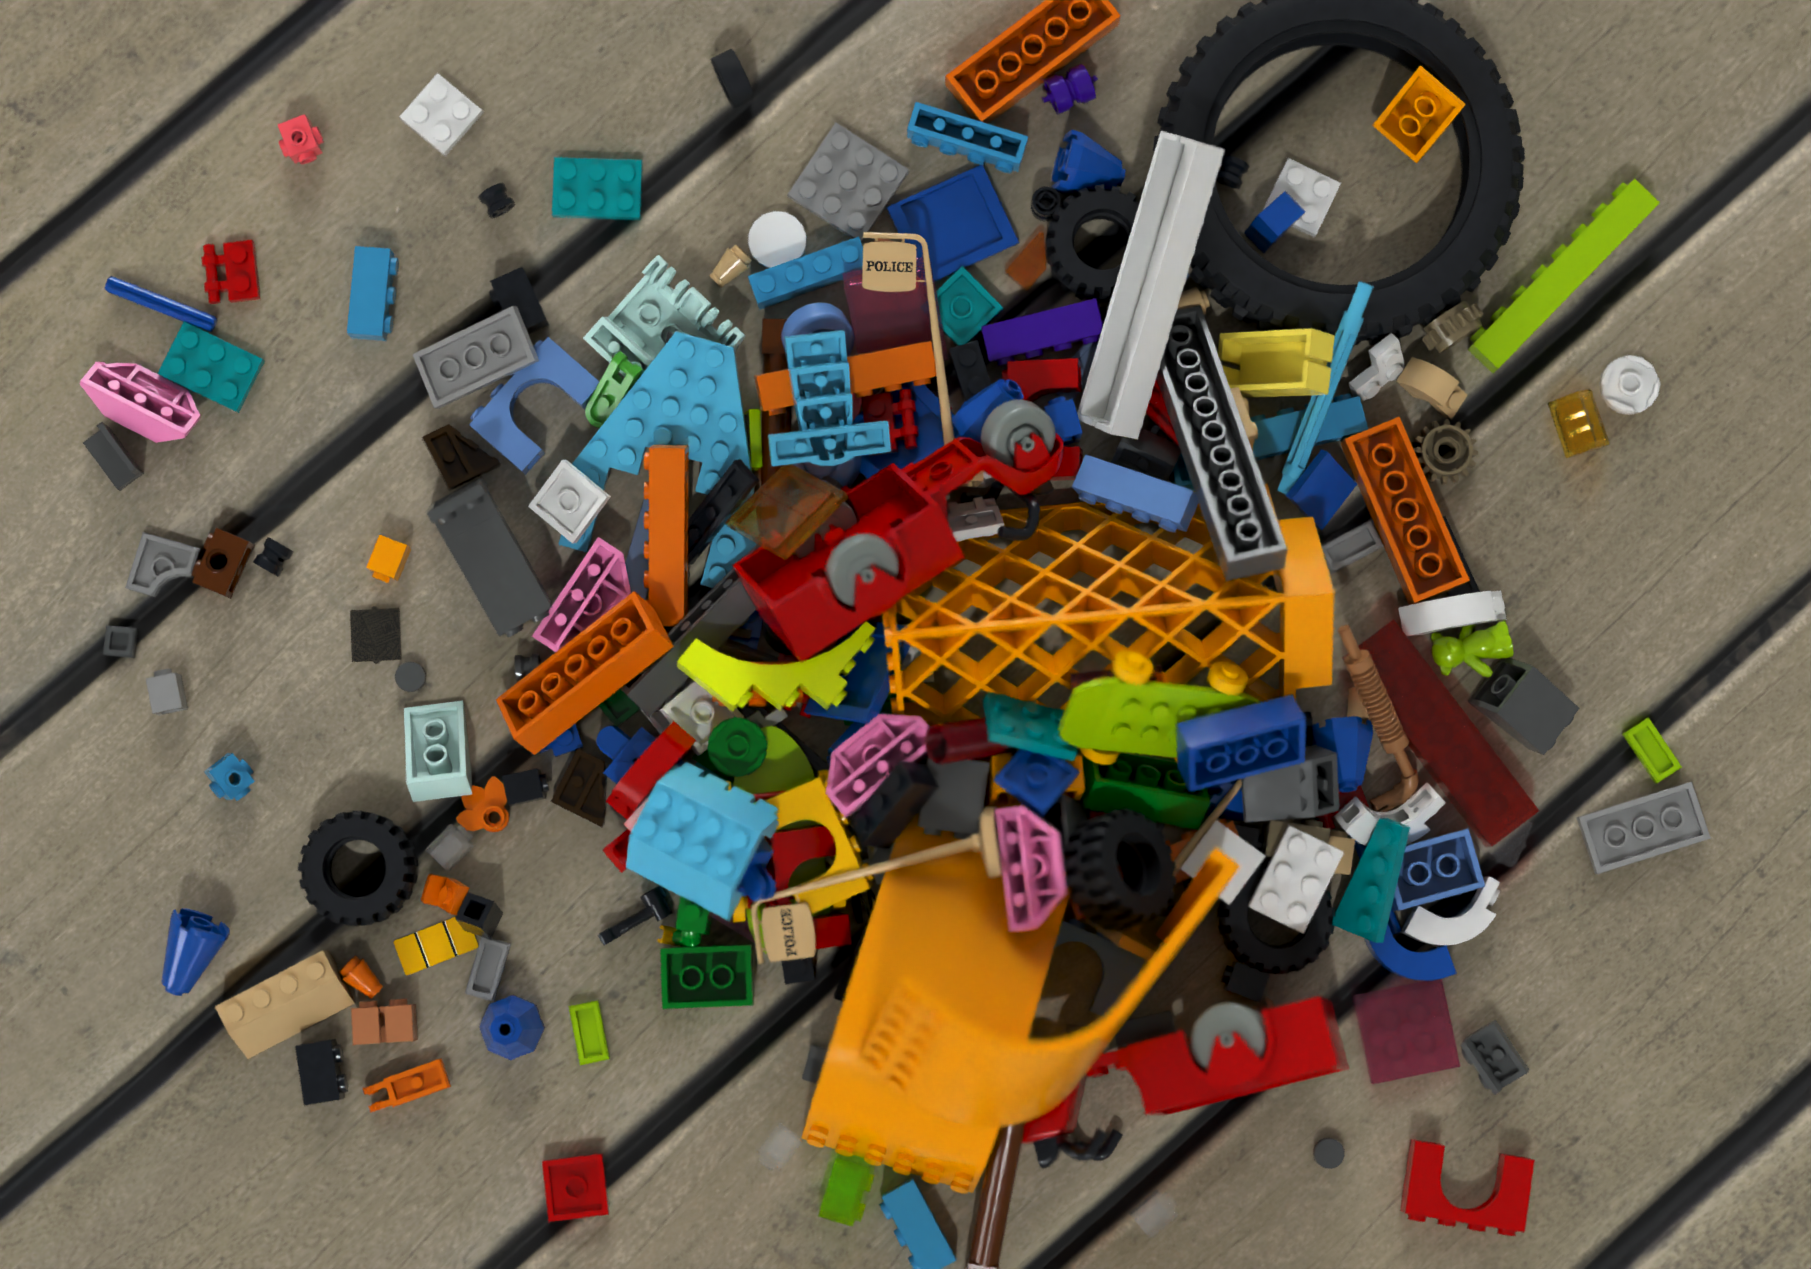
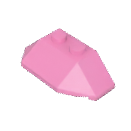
[80,362,201,443]
[532,537,631,652]
[826,714,930,817]
[994,806,1068,932]

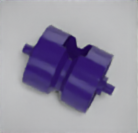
[1042,63,1098,115]

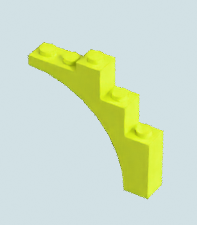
[677,621,876,711]

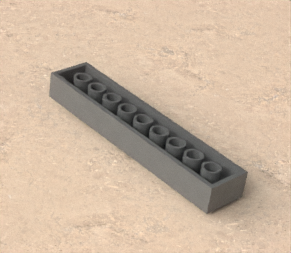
[1156,305,1287,581]

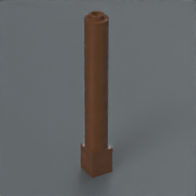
[760,319,791,534]
[966,1121,1026,1269]

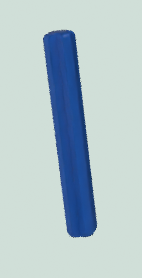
[105,276,217,332]

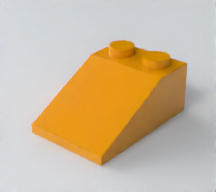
[1372,66,1466,163]

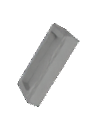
[1321,520,1384,574]
[465,937,511,1002]

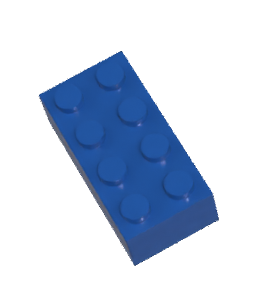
[1176,695,1306,791]

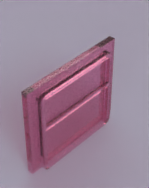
[842,257,949,361]

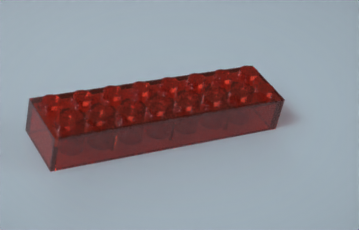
[1342,619,1539,848]

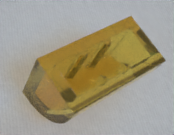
[1547,389,1610,458]

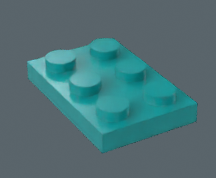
[552,157,643,220]
[157,322,265,413]
[983,692,1078,761]

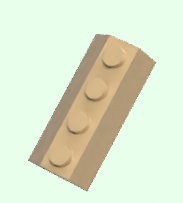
[215,950,356,1059]

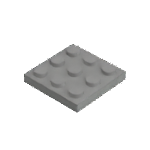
[787,123,909,243]

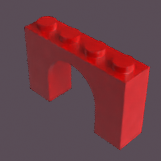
[1002,358,1083,481]
[763,824,852,949]
[1400,1139,1535,1237]

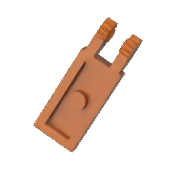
[363,1058,451,1113]

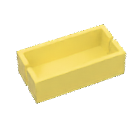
[1218,328,1335,398]

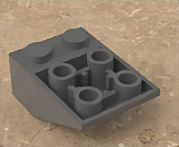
[1241,745,1339,822]

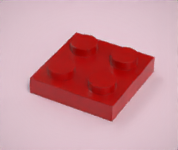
[542,1153,610,1222]

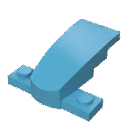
[768,330,891,466]

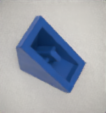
[1244,191,1306,253]

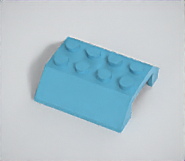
[626,762,779,921]

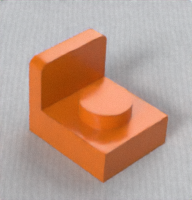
[421,874,469,915]

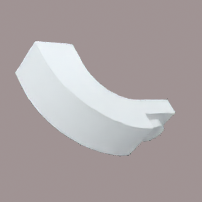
[1398,590,1507,637]
[1334,782,1446,846]
[1400,876,1500,945]

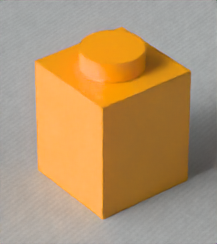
[366,535,411,583]

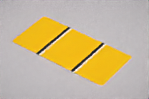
[393,917,479,975]

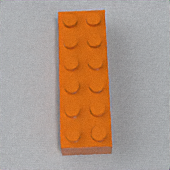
[945,0,1121,124]
[1340,416,1470,605]
[496,591,674,755]

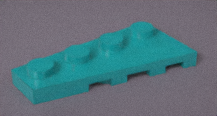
[1333,818,1411,943]

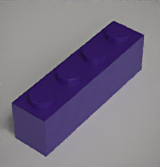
[981,298,1104,366]

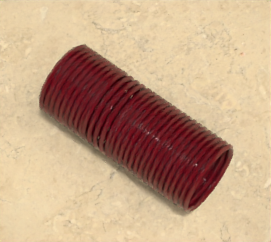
[925,717,1016,764]

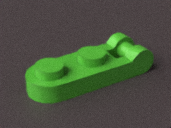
[585,351,644,428]

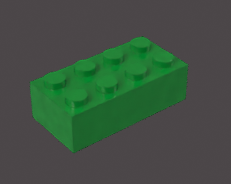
[1082,752,1210,829]

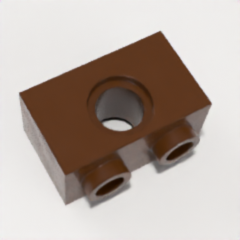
[192,528,255,599]

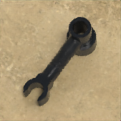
[598,885,673,945]

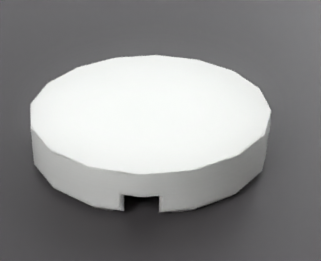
[748,211,807,269]
[1599,355,1660,415]

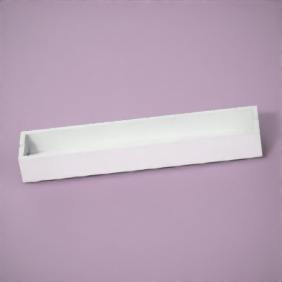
[1077,131,1225,440]

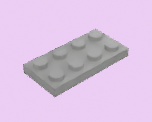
[412,306,539,409]
[1576,782,1711,874]

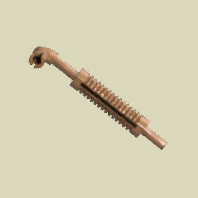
[1338,625,1419,812]

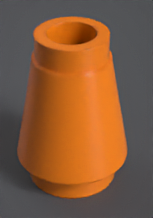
[339,955,383,999]

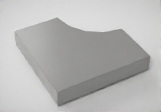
[125,532,202,597]

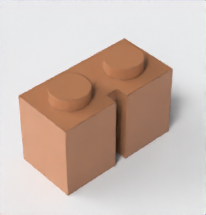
[351,999,418,1045]

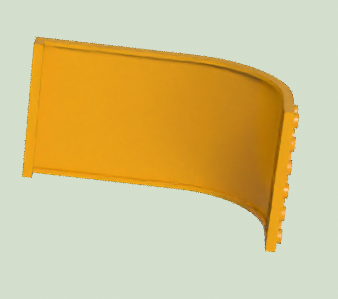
[801,808,1071,1194]
[858,847,1240,1127]

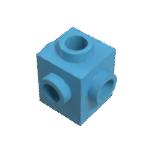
[204,753,255,801]

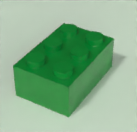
[660,945,754,1009]

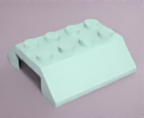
[583,255,745,377]

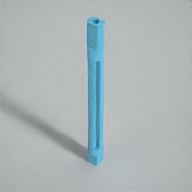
[1277,281,1374,494]

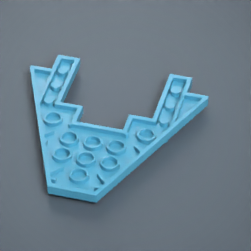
[558,331,762,588]

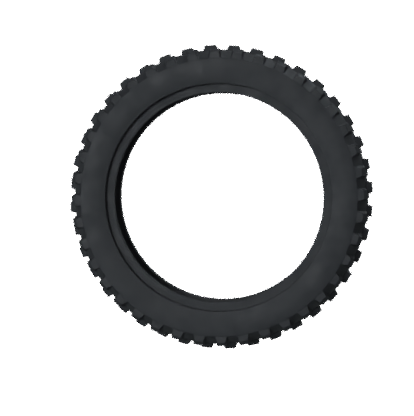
[1153,0,1525,347]

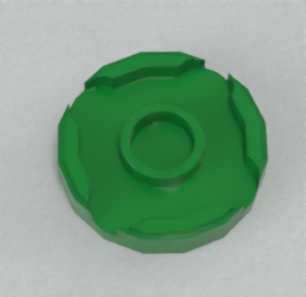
[707,717,768,777]

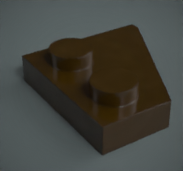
[422,424,500,491]
[551,749,605,828]

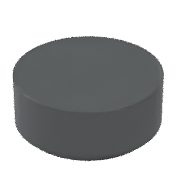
[395,662,426,692]
[1313,1138,1345,1169]

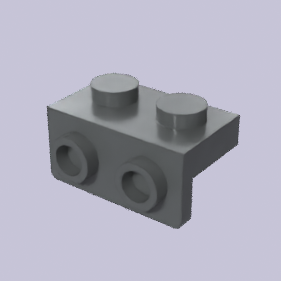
[1461,1019,1530,1095]

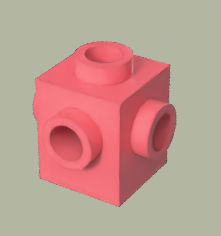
[278,114,324,164]

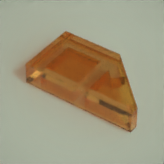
[1005,231,1047,292]

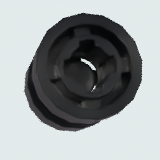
[1031,186,1061,222]
[253,537,294,577]

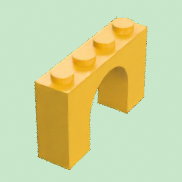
[765,775,875,914]

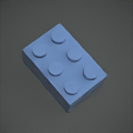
[1392,828,1486,911]

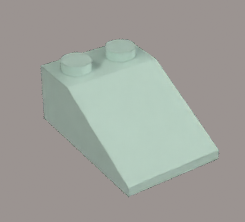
[404,700,472,802]

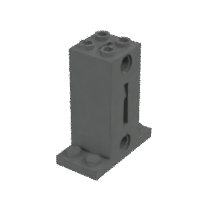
[426,476,552,637]

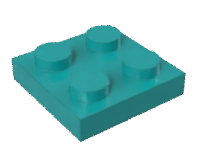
[920,266,1003,346]

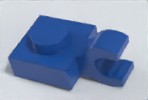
[531,724,584,757]

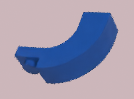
[1364,924,1456,981]

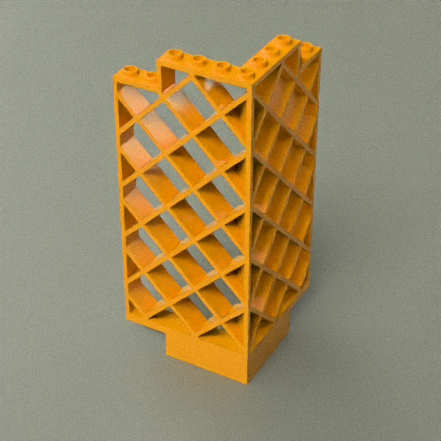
[883,484,1334,763]

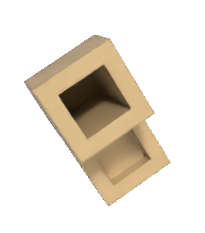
[1396,357,1467,419]

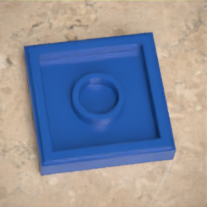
[1286,449,1357,530]
[994,749,1080,818]

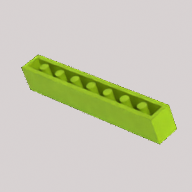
[1467,178,1660,374]

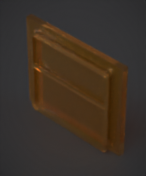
[725,464,849,560]

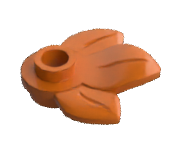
[456,776,509,832]

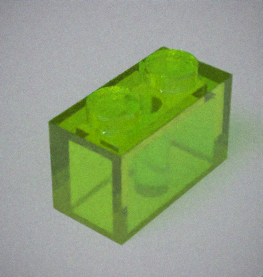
[818,1156,875,1227]

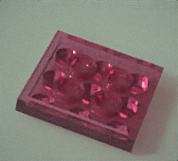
[1352,979,1461,1084]

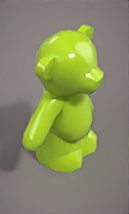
[1431,620,1514,678]

